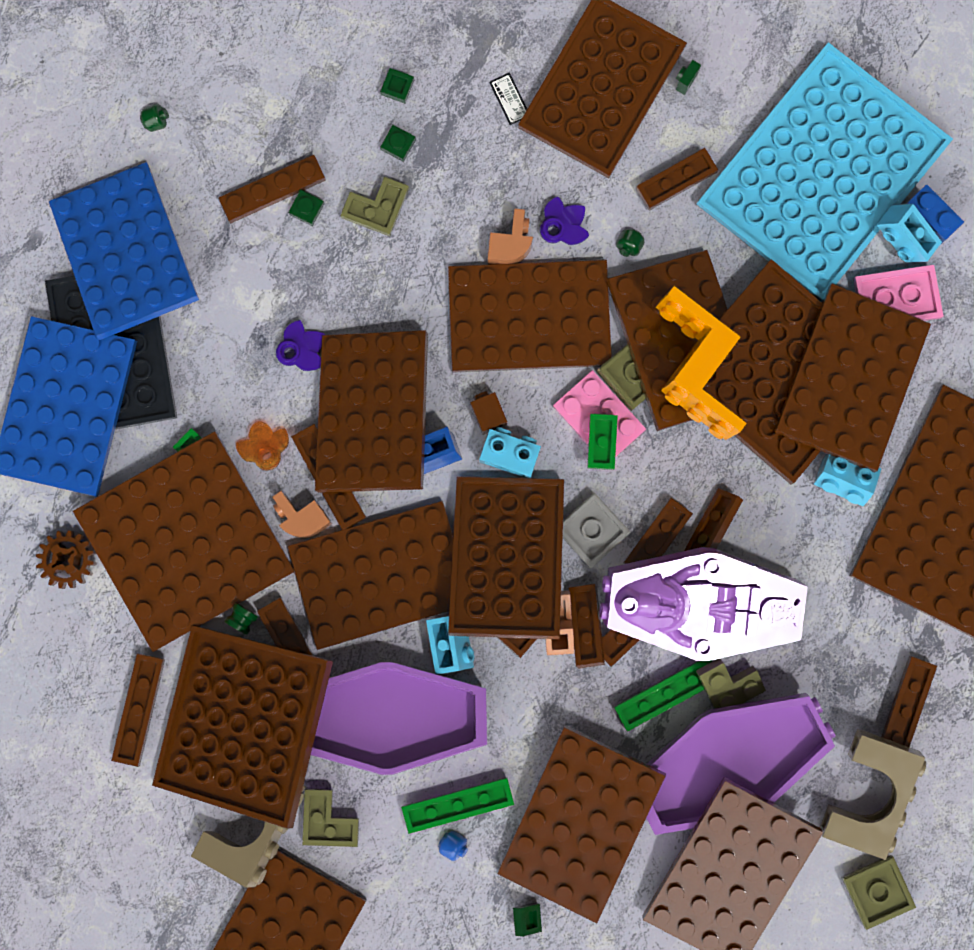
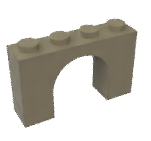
[820,728,926,860]
[191,785,305,888]

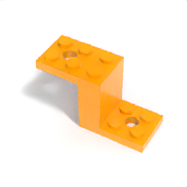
[656,286,747,440]

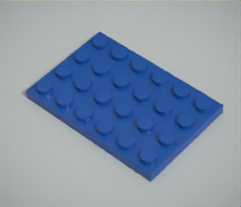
[48,162,199,340]
[0,316,137,497]

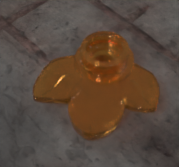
[236,421,289,471]

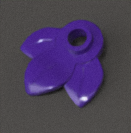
[540,197,589,245]
[276,320,325,371]

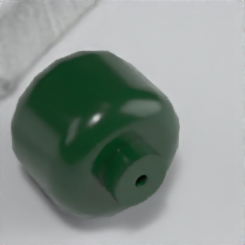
[140,103,169,132]
[616,229,645,257]

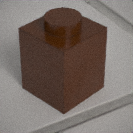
[470,391,508,435]

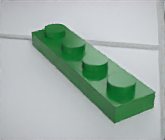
[614,660,713,732]
[401,777,514,834]

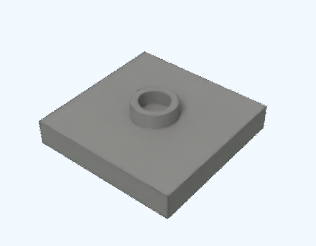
[563,493,631,569]

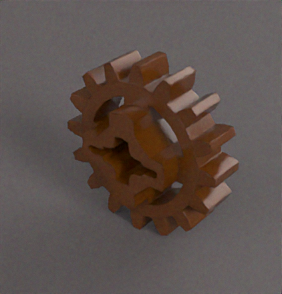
[36,530,97,589]

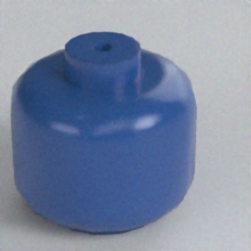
[438,830,468,861]

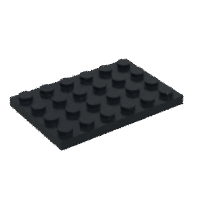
[45,275,177,430]

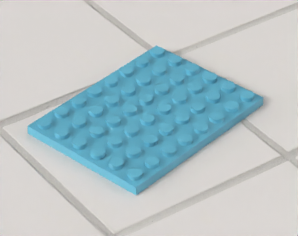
[696,42,953,302]

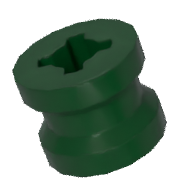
[224,603,259,635]

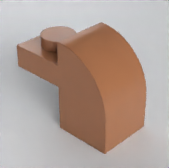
[488,209,533,265]
[273,491,332,538]
[545,590,574,655]

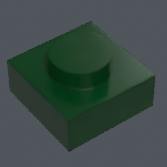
[676,60,701,95]
[380,68,414,104]
[380,125,416,162]
[288,189,325,227]
[513,903,542,937]

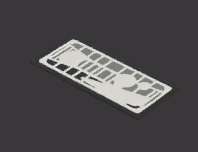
[489,73,527,125]

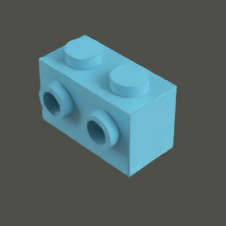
[876,204,942,262]
[479,427,541,478]
[814,454,882,506]
[426,616,475,675]

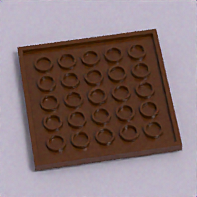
[668,259,822,485]
[72,431,295,652]
[152,625,333,829]

